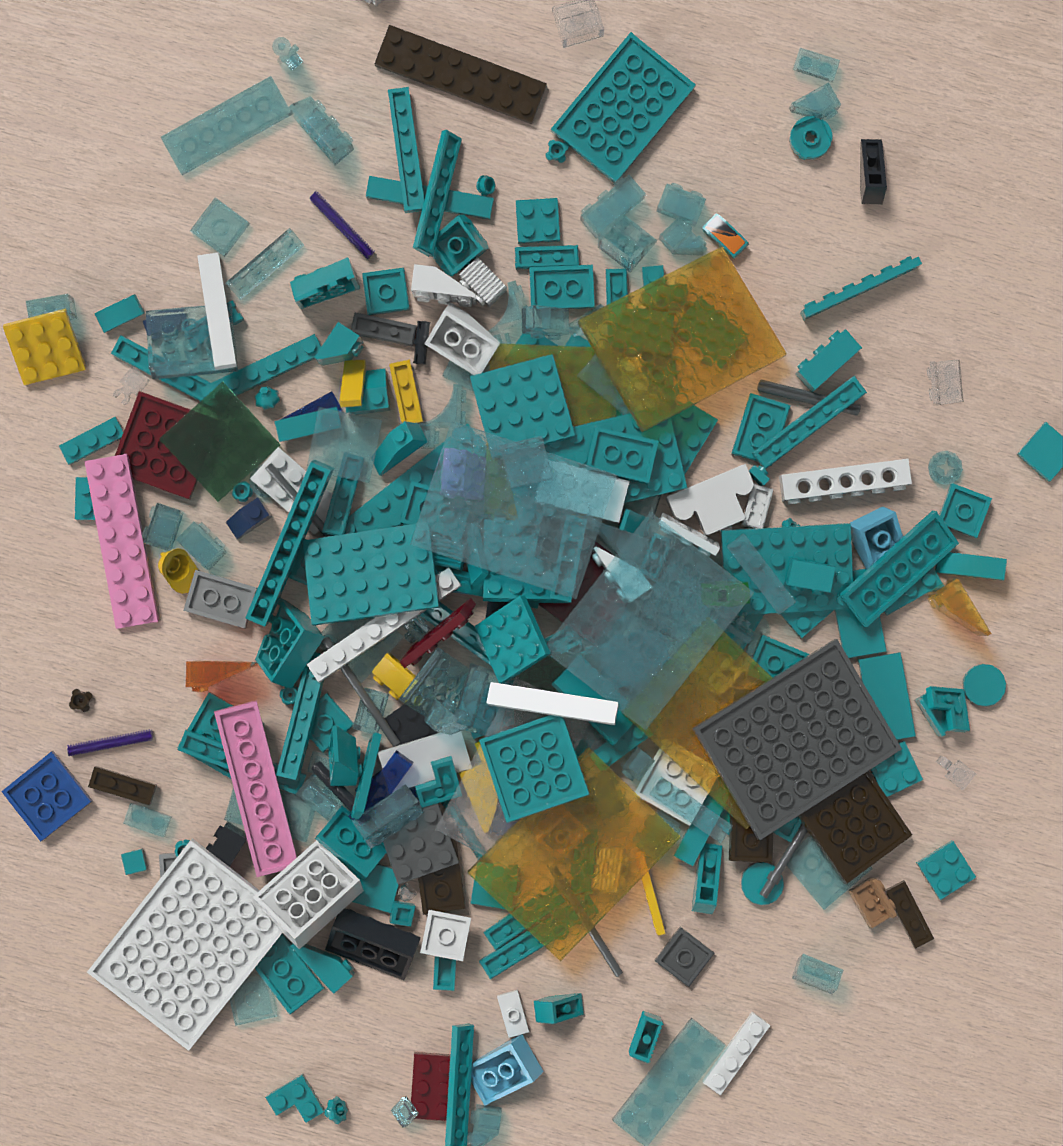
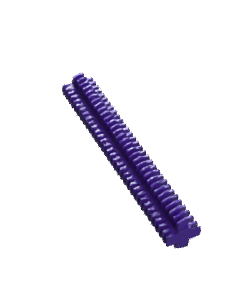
[310,191,375,260]
[67,729,153,756]

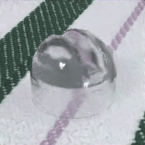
[398,882,417,901]

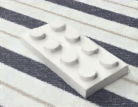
[250,447,332,535]

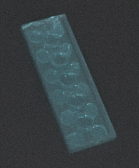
[161,76,292,175]
[612,1017,726,1146]

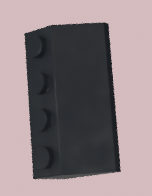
[325,908,421,980]

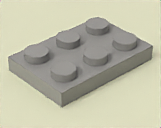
[183,570,258,629]

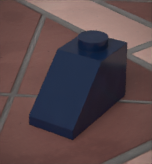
[226,497,273,540]

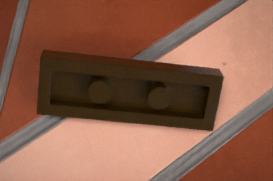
[88,766,157,805]
[885,880,934,949]

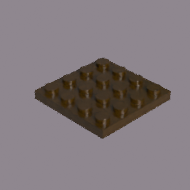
[798,771,913,884]

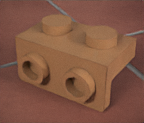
[849,878,897,928]

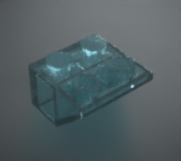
[598,215,657,273]

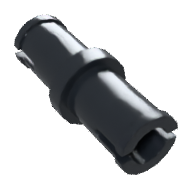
[413,321,431,365]

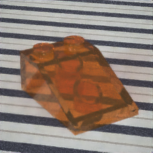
[186,661,257,692]

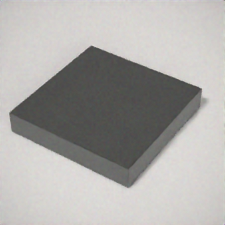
[655,926,714,987]

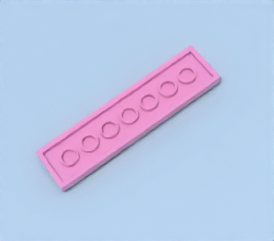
[84,454,159,629]
[214,700,297,877]

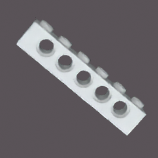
[779,459,912,505]

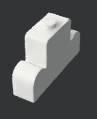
[666,464,753,536]

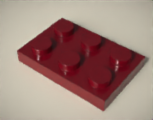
[410,1052,450,1121]

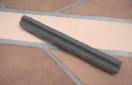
[757,380,861,415]

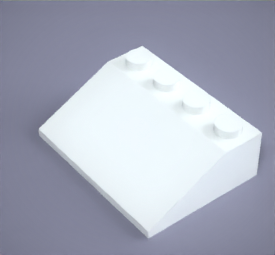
[253,840,364,949]

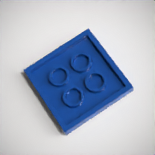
[1,751,93,842]

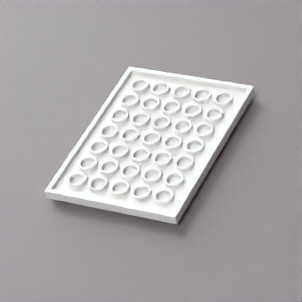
[87,838,283,1051]

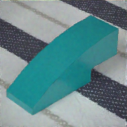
[935,552,1007,581]
[433,956,457,991]

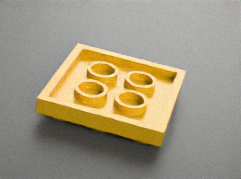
[3,309,86,385]

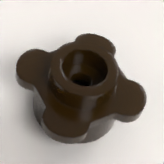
[69,689,93,712]

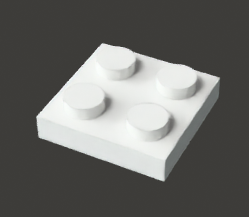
[420,910,471,961]

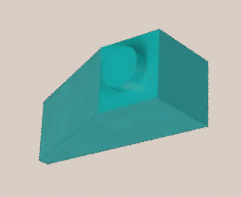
[371,421,428,476]
[691,843,722,915]
[291,943,355,994]

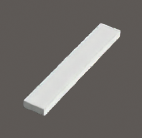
[197,252,237,370]
[487,682,619,725]

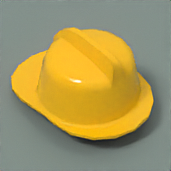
[158,548,199,594]

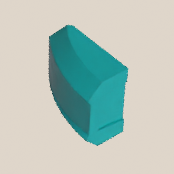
[432,215,489,277]

